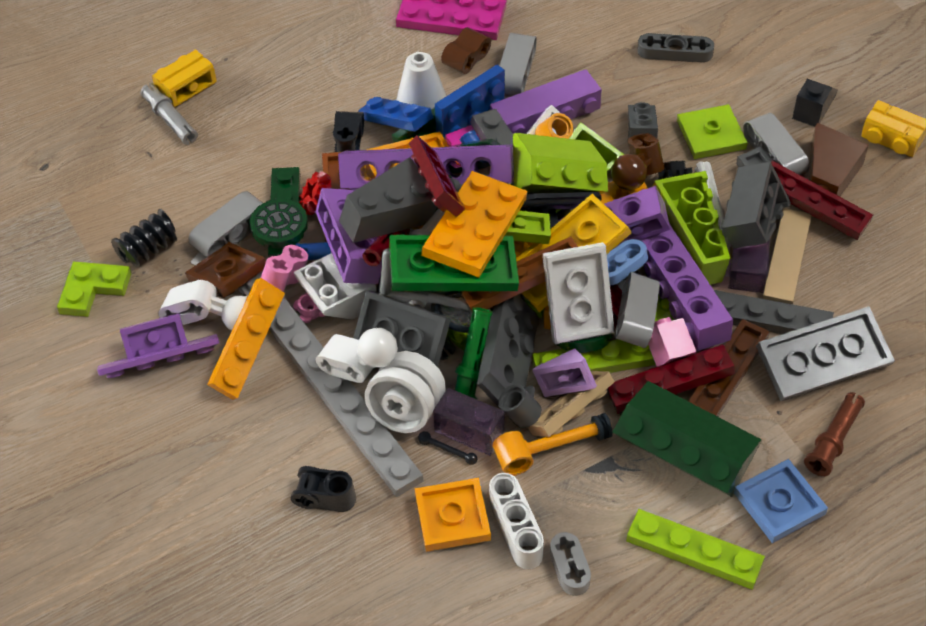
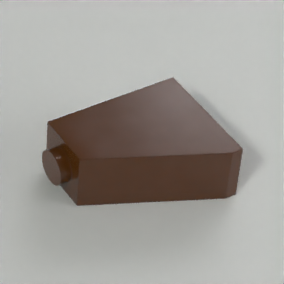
[809,123,869,196]

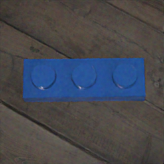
[358,97,434,132]

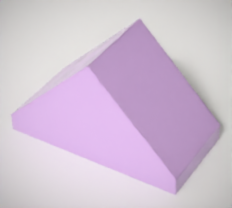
[532,348,597,397]

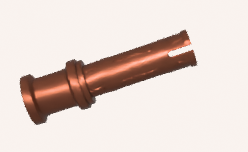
[804,392,865,477]

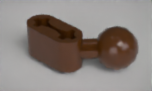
[611,133,665,190]

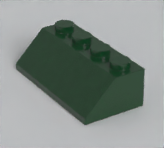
[613,381,762,497]

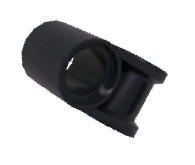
[333,111,365,152]
[290,466,356,512]

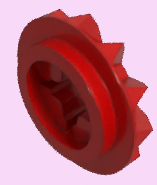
[299,171,331,215]

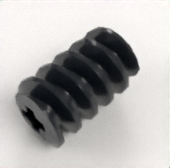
[111,209,177,267]

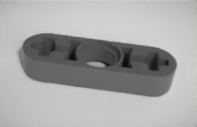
[637,33,715,62]

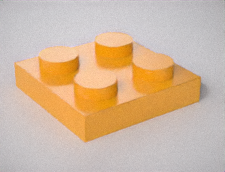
[414,478,491,552]

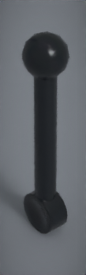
[418,431,478,465]

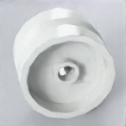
[364,351,446,433]

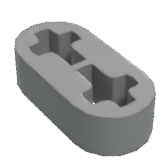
[550,532,591,596]

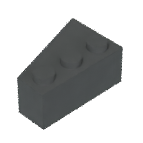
[339,157,437,243]
[721,161,791,249]

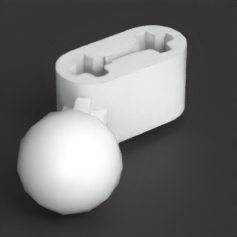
[159,280,247,331]
[315,328,398,383]

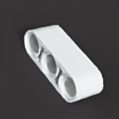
[489,473,544,569]

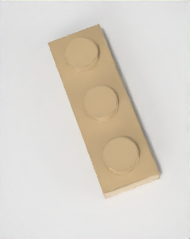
[528,371,615,437]

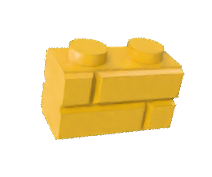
[152,49,217,108]
[861,100,926,158]

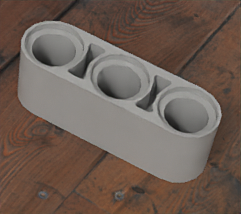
[500,33,537,95]
[743,113,810,175]
[189,191,263,257]
[615,272,660,348]

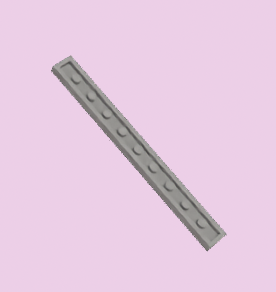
[238,271,424,497]

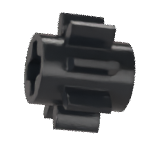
[658,160,692,180]

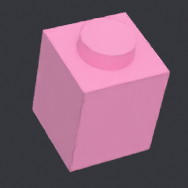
[648,317,696,367]

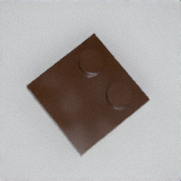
[185,242,266,298]

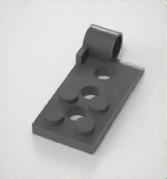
[477,294,542,428]

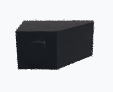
[792,79,838,127]

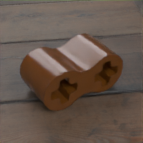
[441,27,491,74]

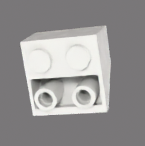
[294,253,376,320]

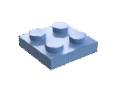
[734,459,828,543]

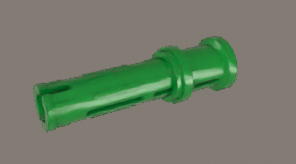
[450,307,493,404]

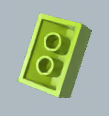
[513,133,608,194]

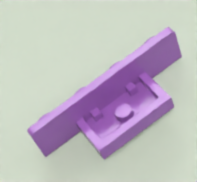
[97,313,219,378]

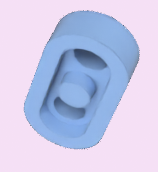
[607,239,648,285]

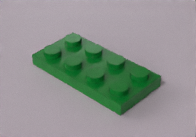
[389,235,519,291]

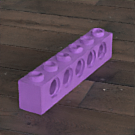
[338,144,514,190]
[640,224,733,351]

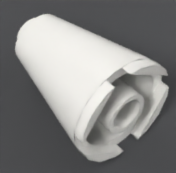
[396,52,446,110]

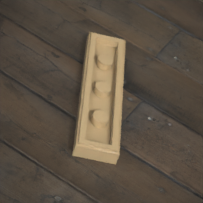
[763,208,811,304]

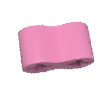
[260,245,308,292]

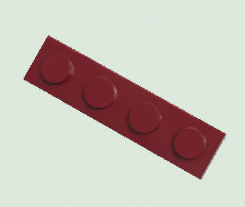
[409,135,465,217]
[771,160,873,240]
[607,344,735,414]

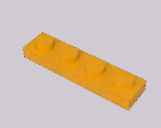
[207,278,285,400]

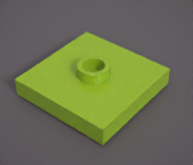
[677,104,748,159]

